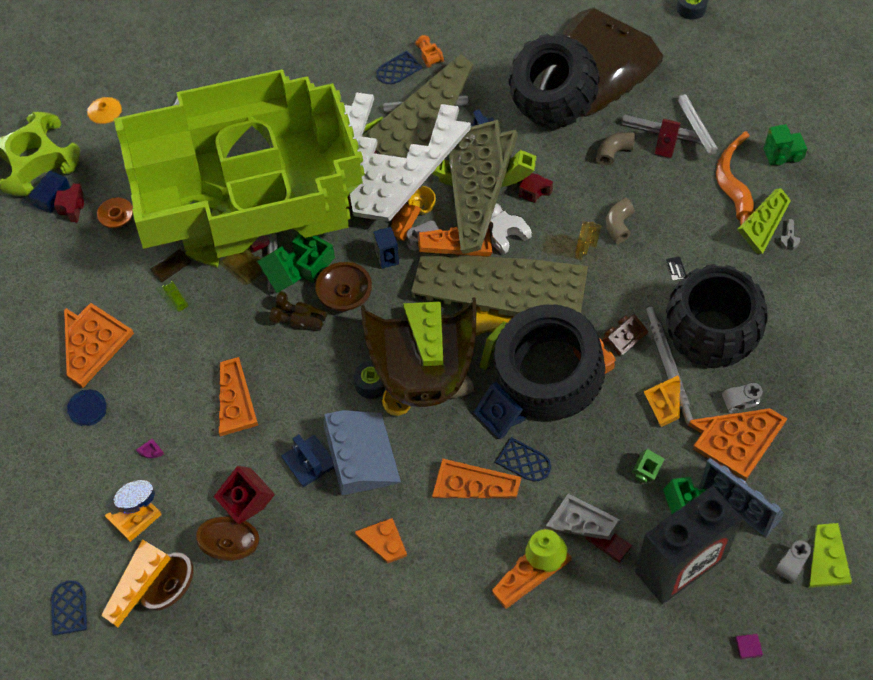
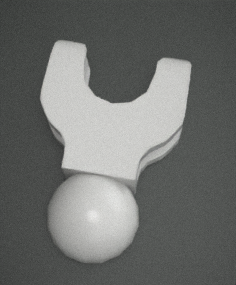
[489,203,532,255]

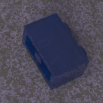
[29,171,71,213]

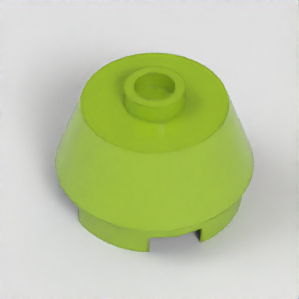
[525,530,567,572]

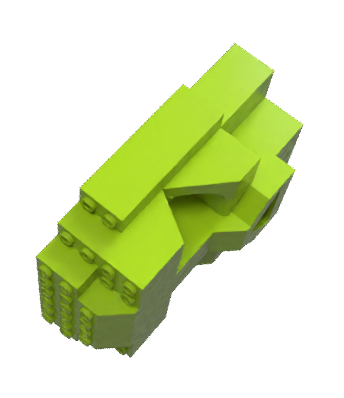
[114,69,365,258]

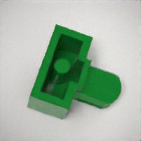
[257,246,301,293]
[663,477,707,514]

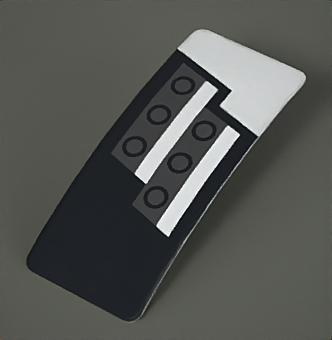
[666,256,686,280]

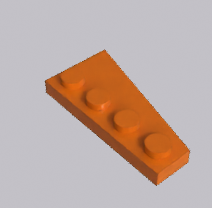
[418,226,492,257]
[432,459,521,499]
[492,529,572,609]

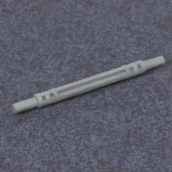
[646,307,693,426]

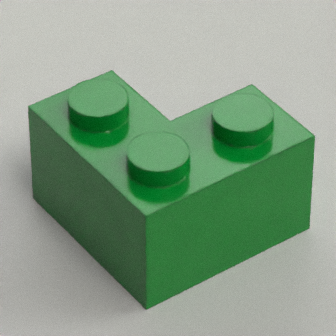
[763,124,807,165]
[292,233,335,284]

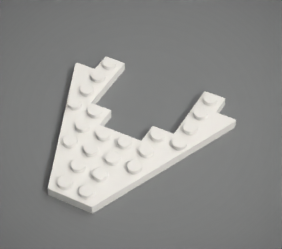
[344,92,471,222]

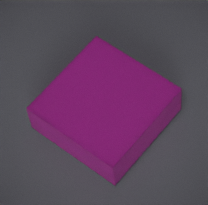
[735,634,763,660]

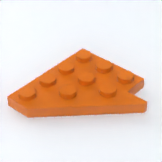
[64,303,134,388]

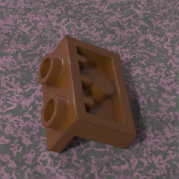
[602,314,649,356]

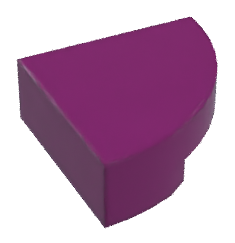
[136,439,164,458]

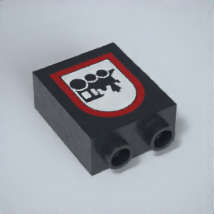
[635,486,742,605]

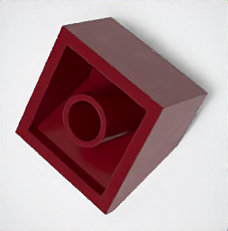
[213,466,275,524]

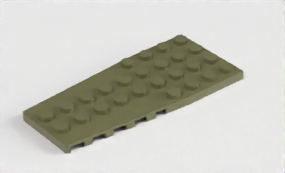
[411,253,588,317]

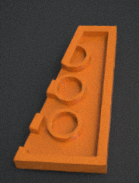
[219,357,258,437]

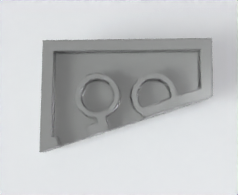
[546,494,621,540]

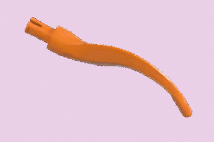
[716,132,754,226]

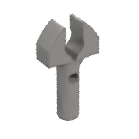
[780,219,800,250]

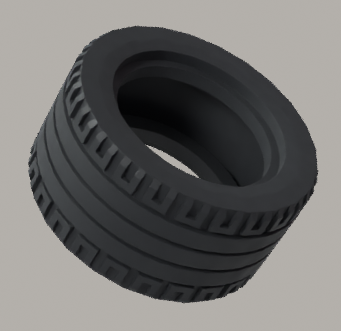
[493,304,606,421]

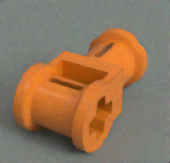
[415,35,444,68]

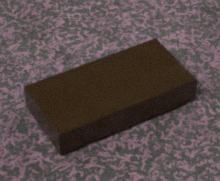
[150,249,191,283]

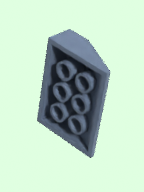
[324,410,401,495]
[699,458,784,537]

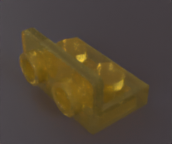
[575,221,601,260]
[223,248,264,285]

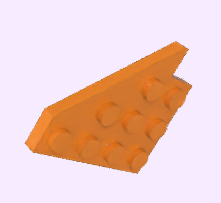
[689,408,787,481]

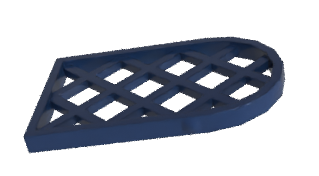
[377,50,423,84]
[496,437,551,481]
[51,580,87,636]

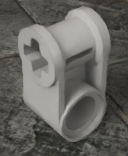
[407,221,439,251]
[722,383,763,413]
[774,541,811,583]

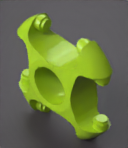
[0,112,81,196]

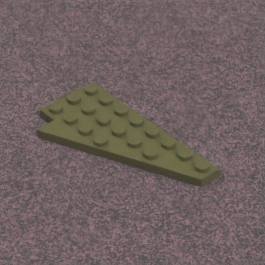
[362,54,473,158]
[449,120,518,254]

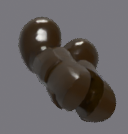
[269,291,328,331]

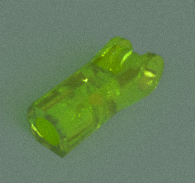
[162,280,189,312]

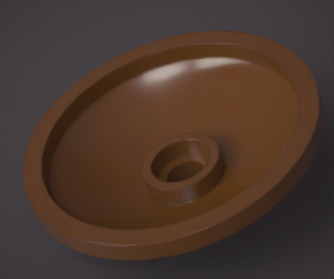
[315,262,372,311]
[196,517,259,561]
[140,553,194,611]

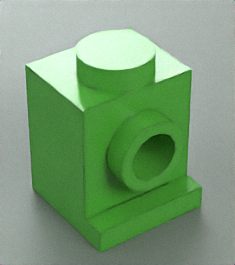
[632,449,664,483]

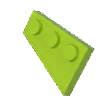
[808,523,852,588]

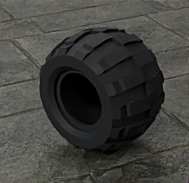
[509,33,600,128]
[666,264,768,368]

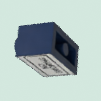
[373,227,399,269]

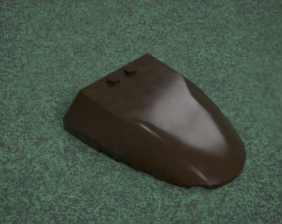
[539,8,663,117]
[361,297,477,407]

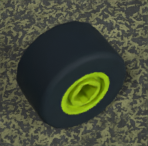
[676,0,708,20]
[353,361,386,399]

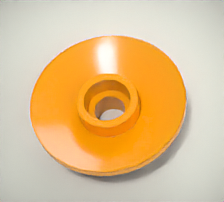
[87,97,122,124]

